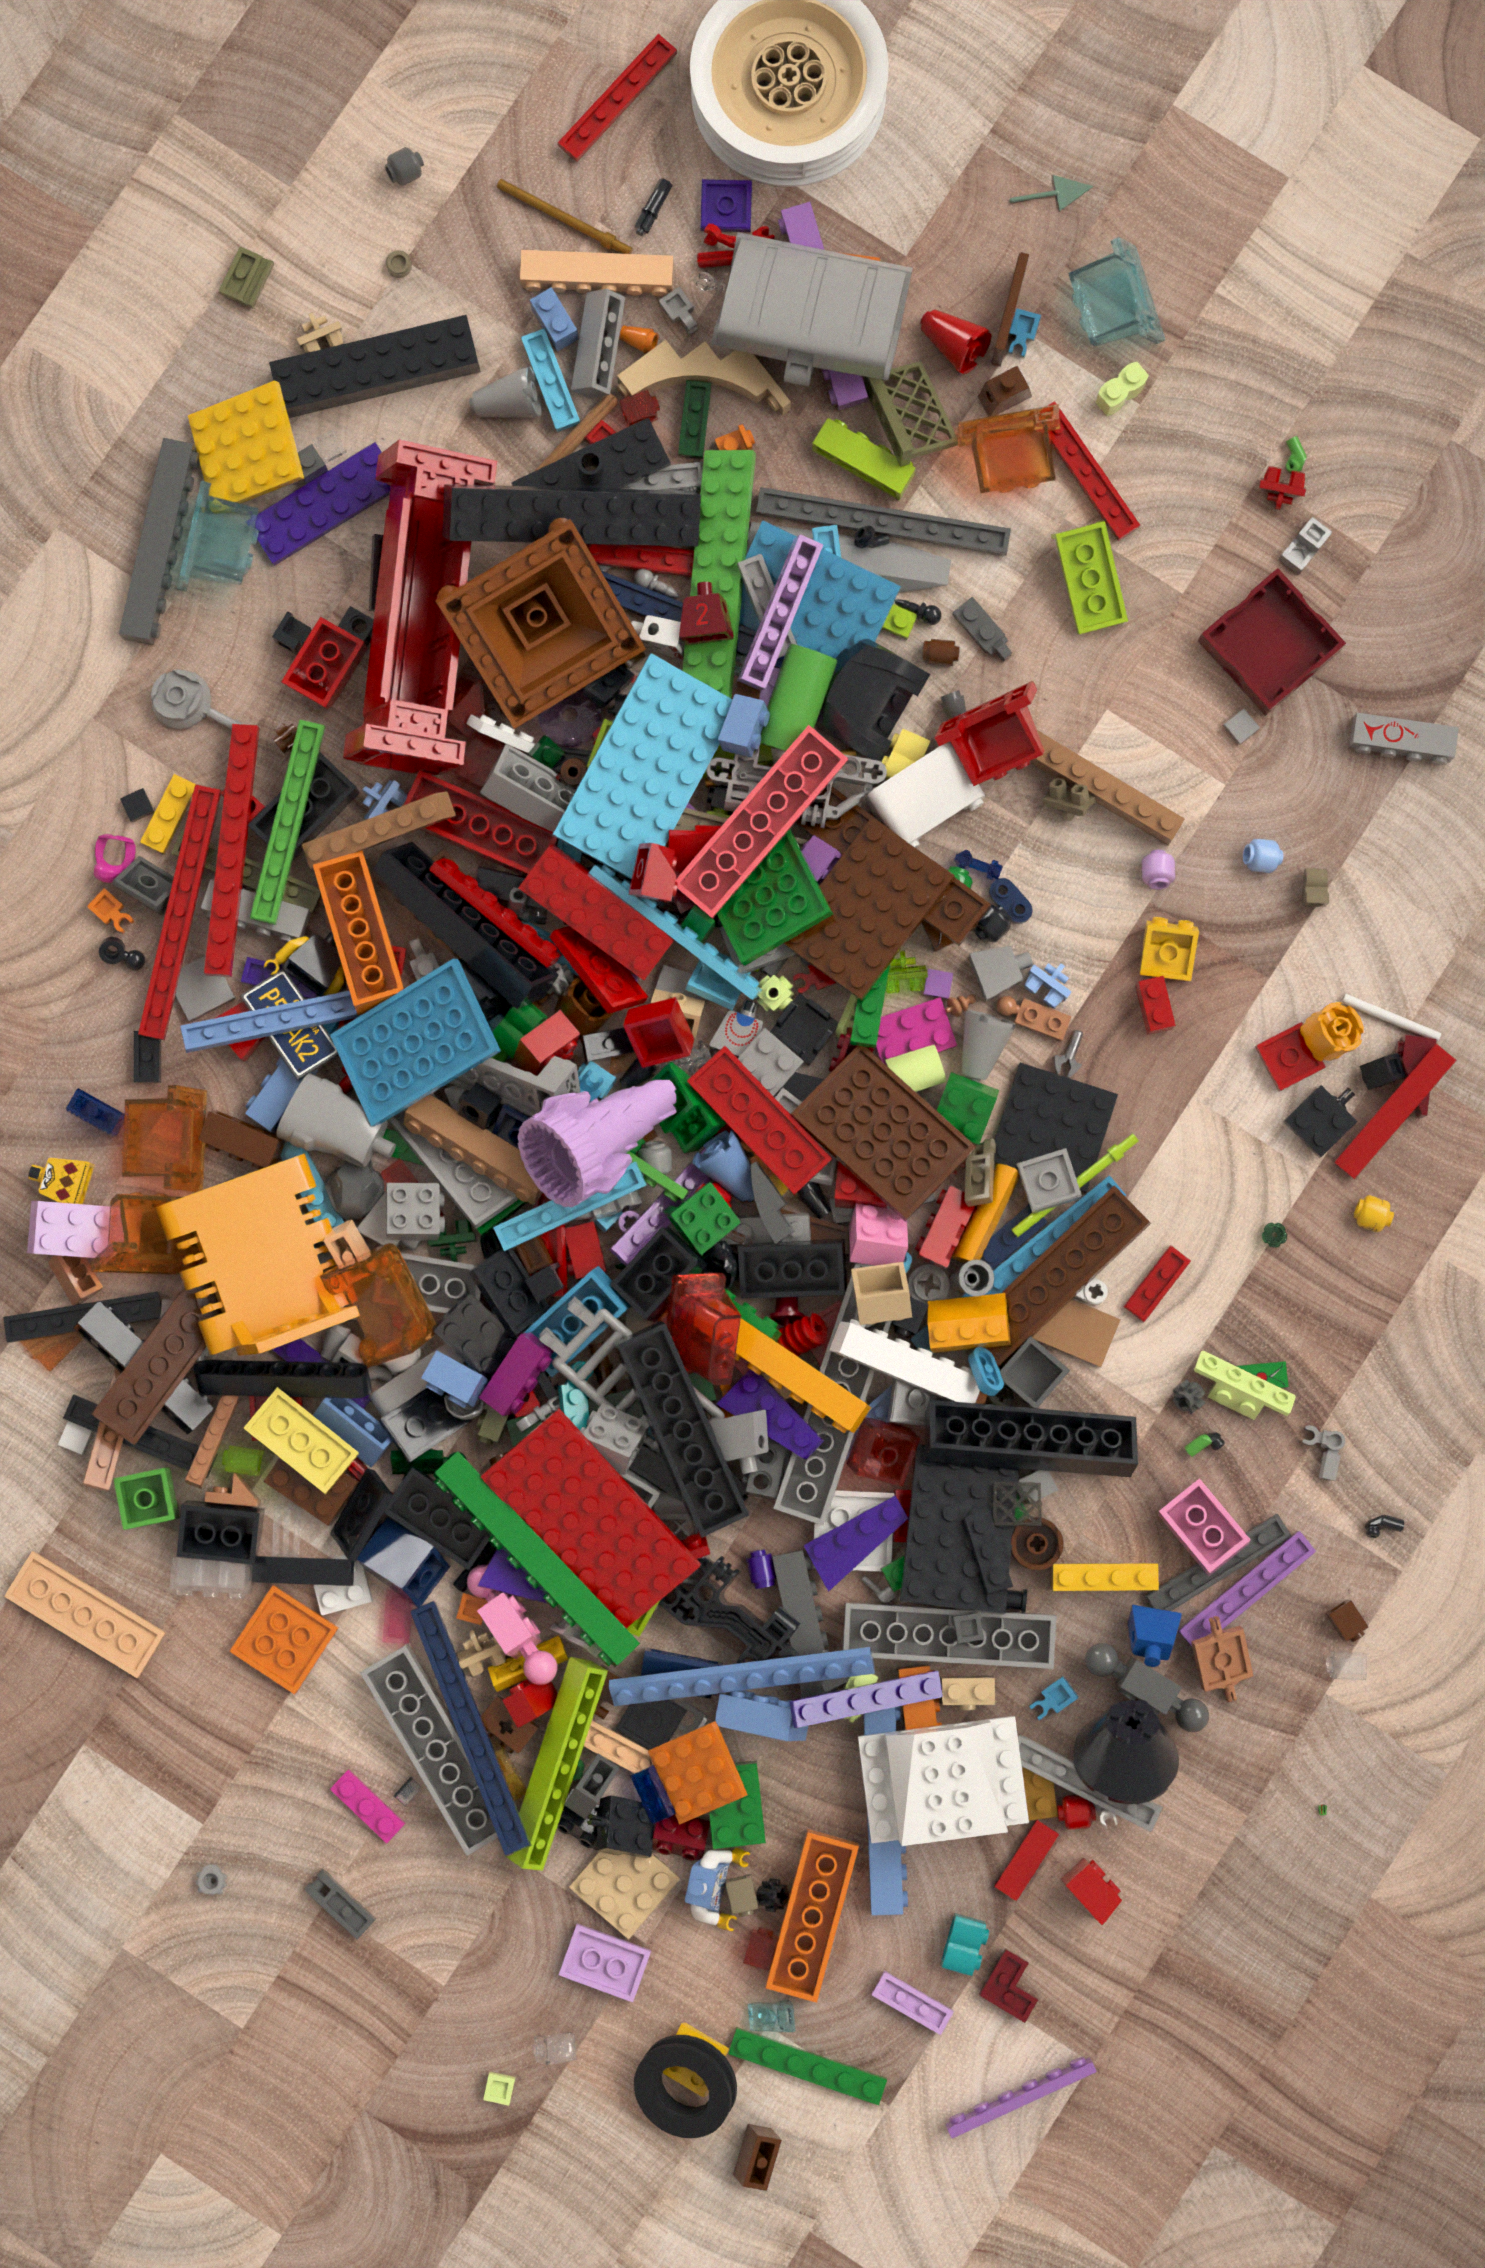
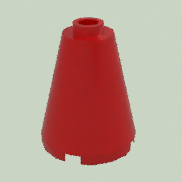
[920,309,992,375]

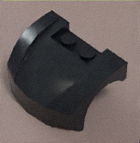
[815,639,931,762]

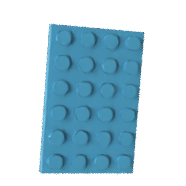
[739,520,902,659]
[330,958,501,1126]

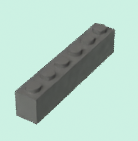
[772,1549,838,1698]

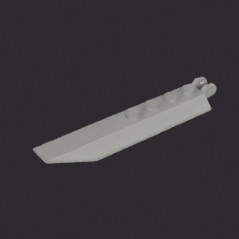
[746,522,951,593]

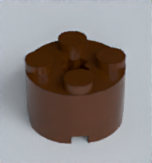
[554,976,614,1037]
[1011,1517,1064,1570]

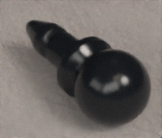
[895,599,942,625]

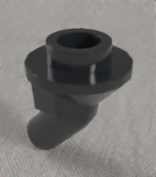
[854,525,890,549]

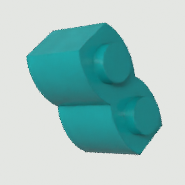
[940,1913,989,1976]

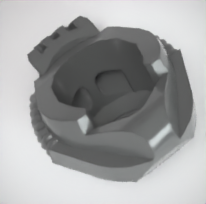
[325,1160,385,1220]

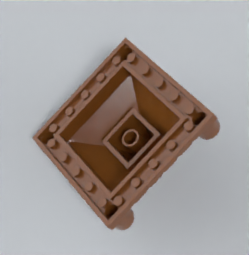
[436,518,646,729]

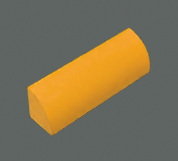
[952,1164,1020,1264]

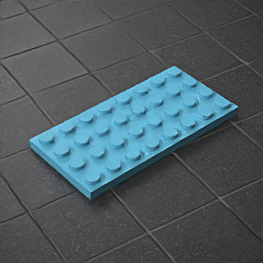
[552,653,733,880]

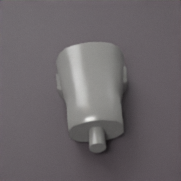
[277,1073,396,1167]

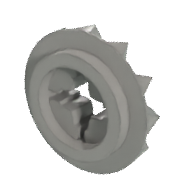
[908,1264,950,1304]

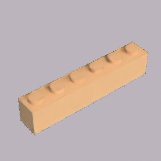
[520,250,674,297]

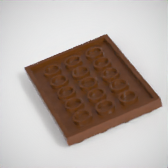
[783,817,955,1001]
[791,1046,976,1222]

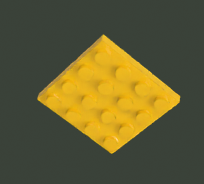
[188,380,304,513]

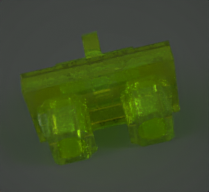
[886,950,928,994]

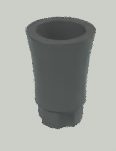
[949,1259,994,1296]

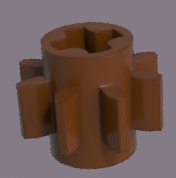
[272,723,297,754]

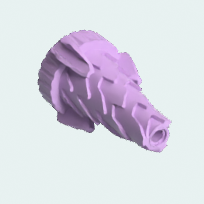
[518,1080,677,1207]

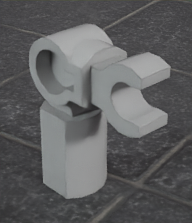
[1302,1425,1345,1481]

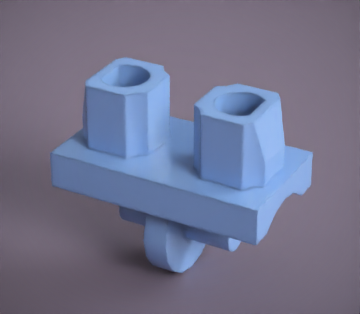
[362,780,407,820]
[1024,963,1072,1009]

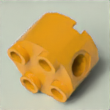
[1300,1002,1364,1061]

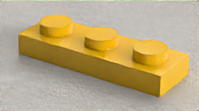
[140,774,195,855]
[488,1635,569,1692]

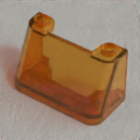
[320,1243,436,1368]

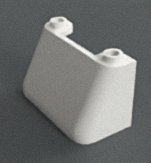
[866,741,985,848]

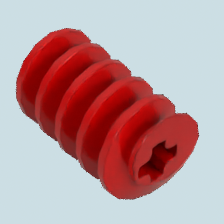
[777,1313,828,1357]

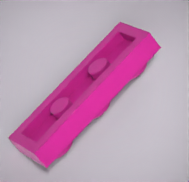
[330,1769,406,1844]

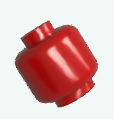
[1057,1795,1096,1830]

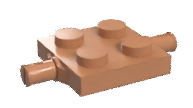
[1191,1616,1253,1702]

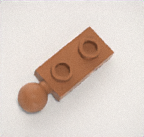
[996,996,1072,1041]

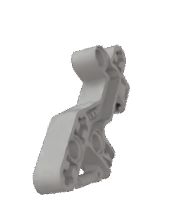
[706,748,887,828]

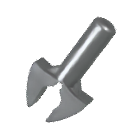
[1054,1030,1083,1078]

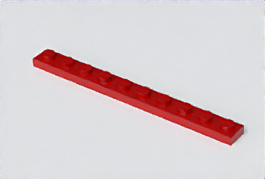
[204,724,260,977]
[138,784,222,1041]

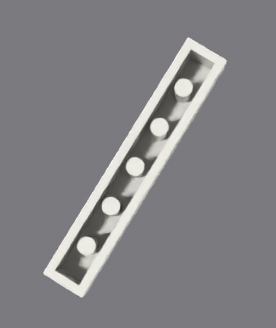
[829,1319,980,1403]

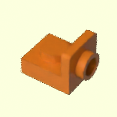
[715,424,755,450]

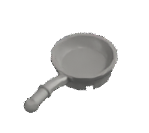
[151,669,243,731]

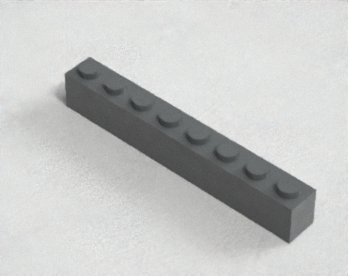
[119,438,199,645]

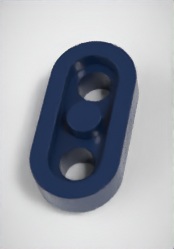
[989,878,1033,924]

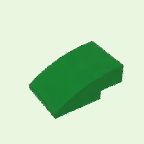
[651,1062,726,1154]

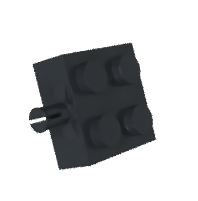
[1283,1085,1358,1158]
[587,1795,655,1858]

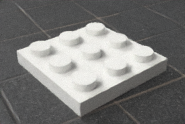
[813,1490,894,1572]

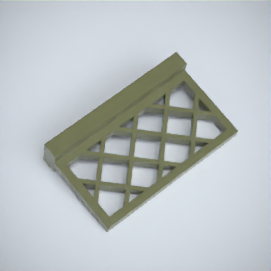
[864,361,959,467]

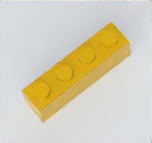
[1050,1563,1159,1591]

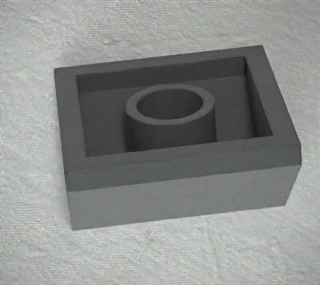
[112,856,174,916]

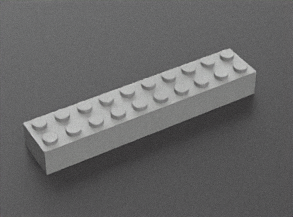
[773,1263,907,1526]

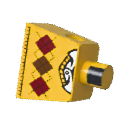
[28,1158,95,1205]

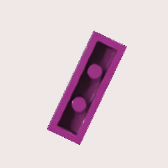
[479,1332,554,1416]

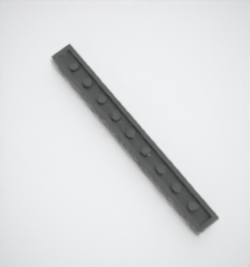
[756,487,1011,556]

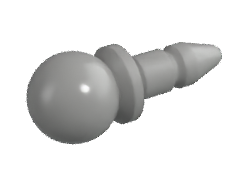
[633,569,679,598]

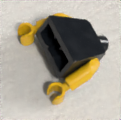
[264,932,345,997]

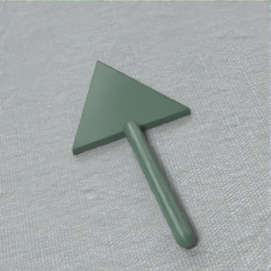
[1009,175,1093,212]

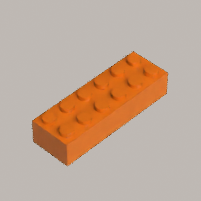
[313,850,404,1015]
[765,1829,859,2003]

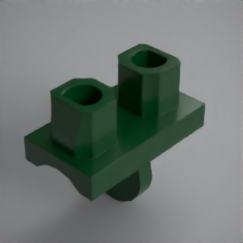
[428,1219,477,1262]

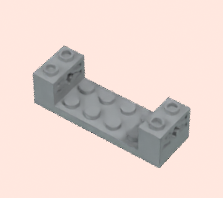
[449,1056,580,1117]

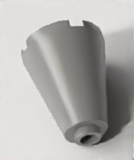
[469,367,542,418]
[962,1010,1016,1083]

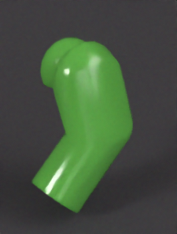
[1285,436,1307,474]

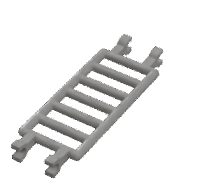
[539,1296,725,1458]

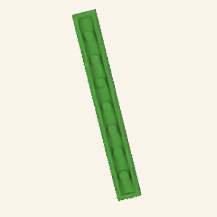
[250,720,326,925]

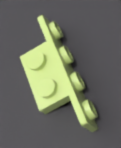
[1194,1351,1296,1420]

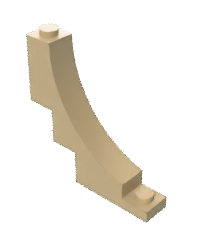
[617,340,791,415]

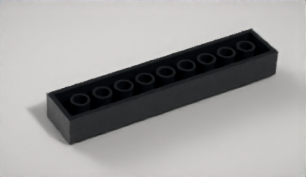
[442,484,701,546]

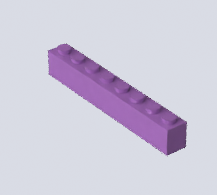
[778,202,868,411]

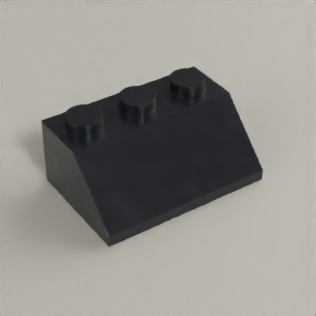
[176,1500,265,1565]

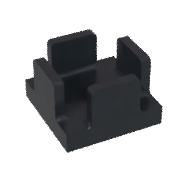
[770,993,839,1066]

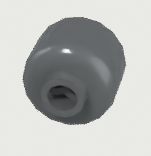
[385,147,424,186]

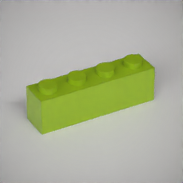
[812,418,916,501]

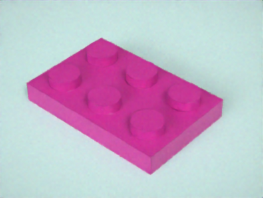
[876,997,957,1066]

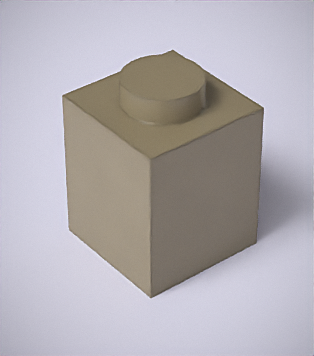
[726,1874,758,1917]

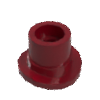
[768,1297,805,1326]

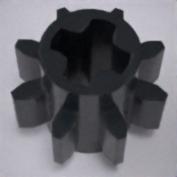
[756,1878,789,1912]

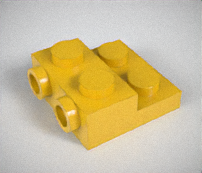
[1139,917,1199,981]

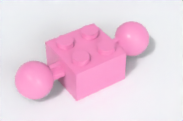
[467,1565,557,1685]

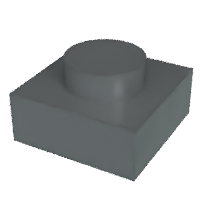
[953,1613,984,1643]

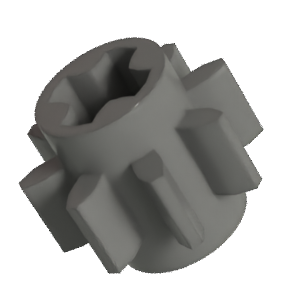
[1173,1379,1205,1414]

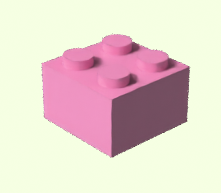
[849,1204,908,1266]

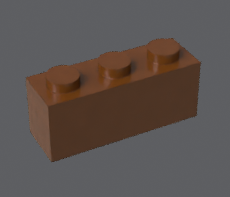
[198,1110,286,1170]

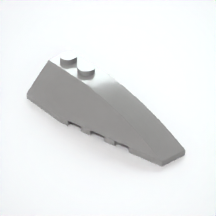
[480,744,576,832]

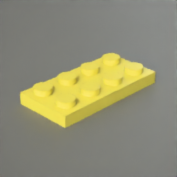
[244,1387,359,1495]

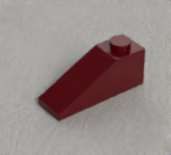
[1395,1035,1437,1118]

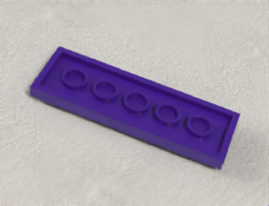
[246,442,391,566]

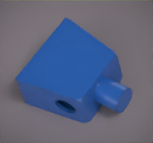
[1127,1605,1182,1667]

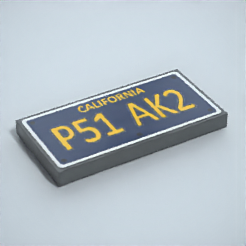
[240,969,339,1081]

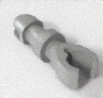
[516,1396,560,1432]

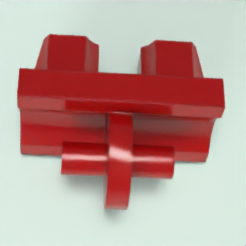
[1259,466,1306,510]

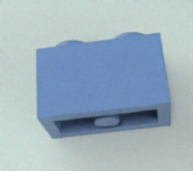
[530,287,579,352]
[718,694,770,758]

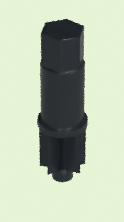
[635,178,673,236]

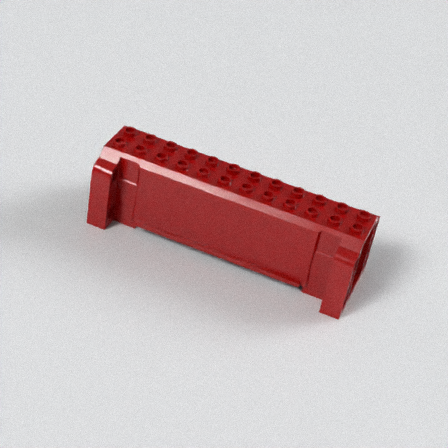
[343,439,498,775]

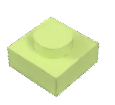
[483,2072,516,2106]

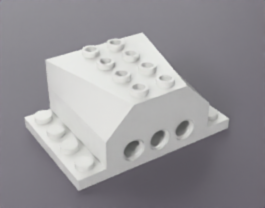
[858,1716,1029,1846]

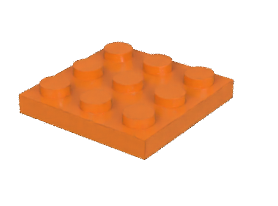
[229,1585,339,1695]
[648,1721,748,1825]

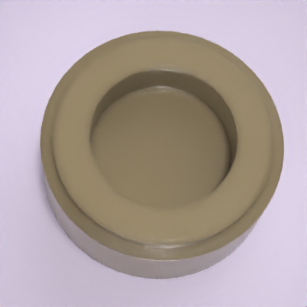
[386,250,412,278]

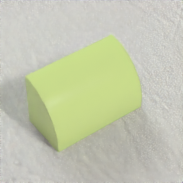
[885,1045,947,1092]

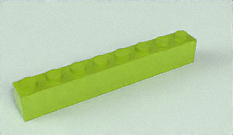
[505,1657,608,1871]

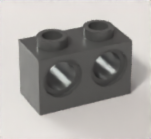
[742,1443,786,1501]

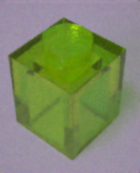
[222,1445,264,1476]

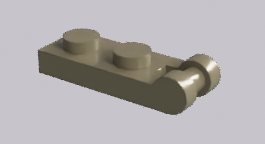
[965,1138,996,1207]

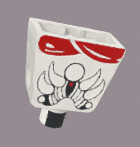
[631,615,685,660]

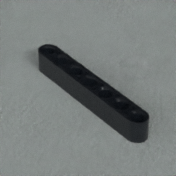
[193,1360,372,1398]

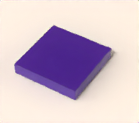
[700,179,752,232]

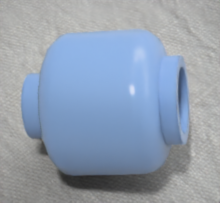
[1243,839,1283,873]

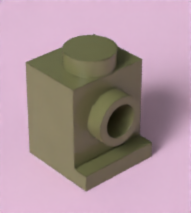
[476,1404,510,1445]

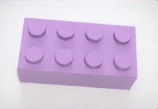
[27,1201,142,1261]

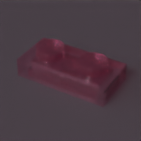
[383,1589,413,1644]

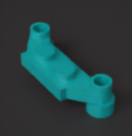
[558,1361,594,1430]

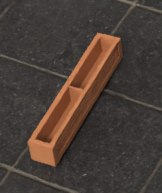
[185,1395,239,1489]

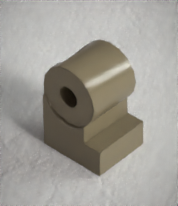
[1302,868,1329,907]

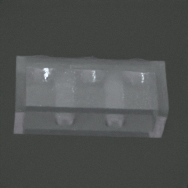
[170,1557,253,1599]

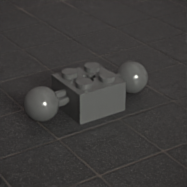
[1085,1643,1209,1733]

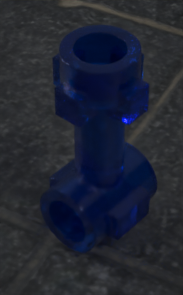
[954,850,1003,880]

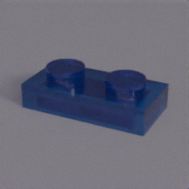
[630,1765,676,1824]

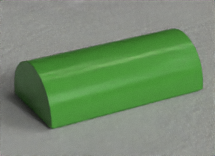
[760,644,837,752]

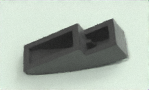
[751,1162,795,1244]

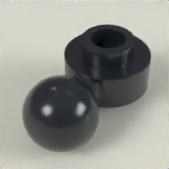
[99,937,145,970]

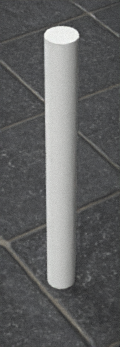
[1342,994,1441,1042]

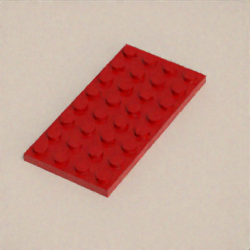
[481,1408,701,1629]

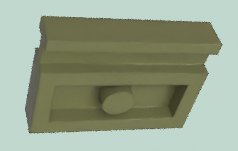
[219,246,274,309]

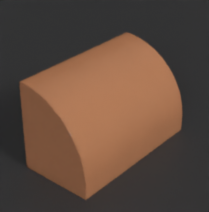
[48,1255,103,1305]

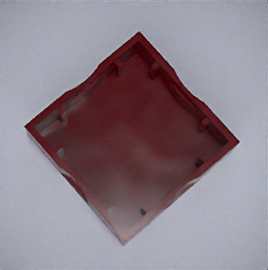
[1198,568,1346,716]

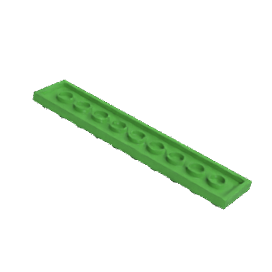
[682,450,756,699]

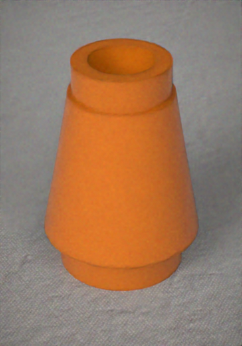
[619,325,659,354]

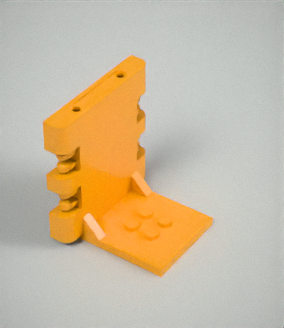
[155,1154,360,1356]

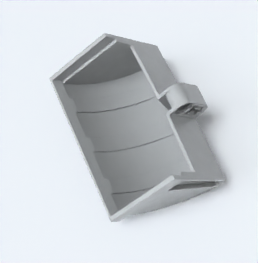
[712,232,913,387]

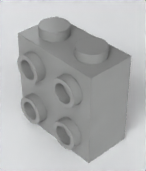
[386,1183,445,1240]
[580,1403,649,1475]

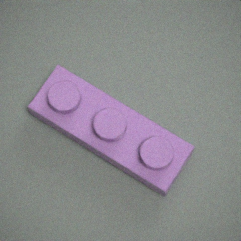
[871,1970,954,2035]

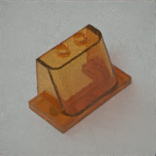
[957,404,1060,494]
[122,1085,207,1193]
[90,1192,203,1275]

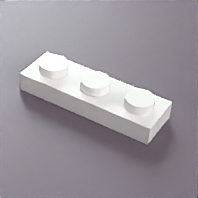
[466,714,536,753]

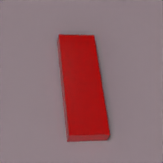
[1123,1245,1191,1323]
[994,1820,1059,1901]

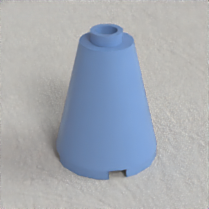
[692,1130,754,1202]

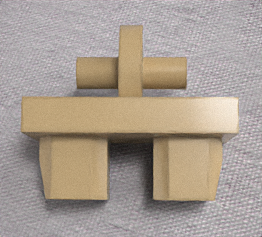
[297,312,343,353]
[457,1630,506,1677]

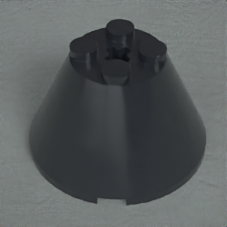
[1073,1700,1179,1804]

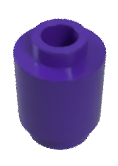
[746,1549,777,1589]

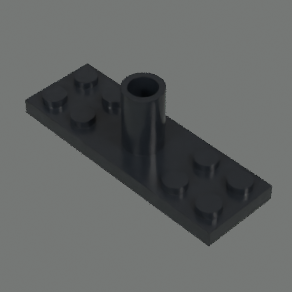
[511,417,671,489]

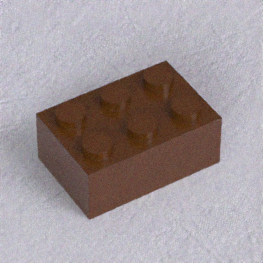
[263,1458,359,1526]

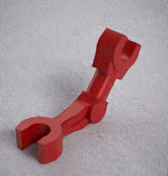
[704,224,775,249]

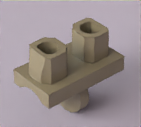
[1043,778,1096,821]

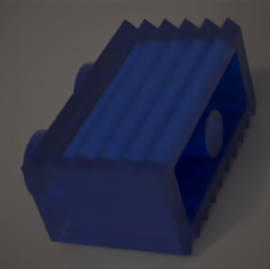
[66,1088,128,1137]

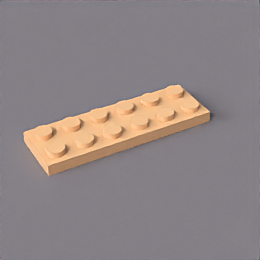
[4,1551,167,1678]

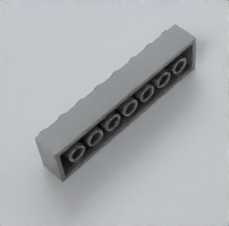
[842,1602,1056,1669]
[360,1643,498,1856]

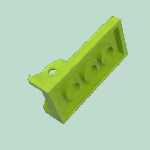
[1051,521,1128,634]

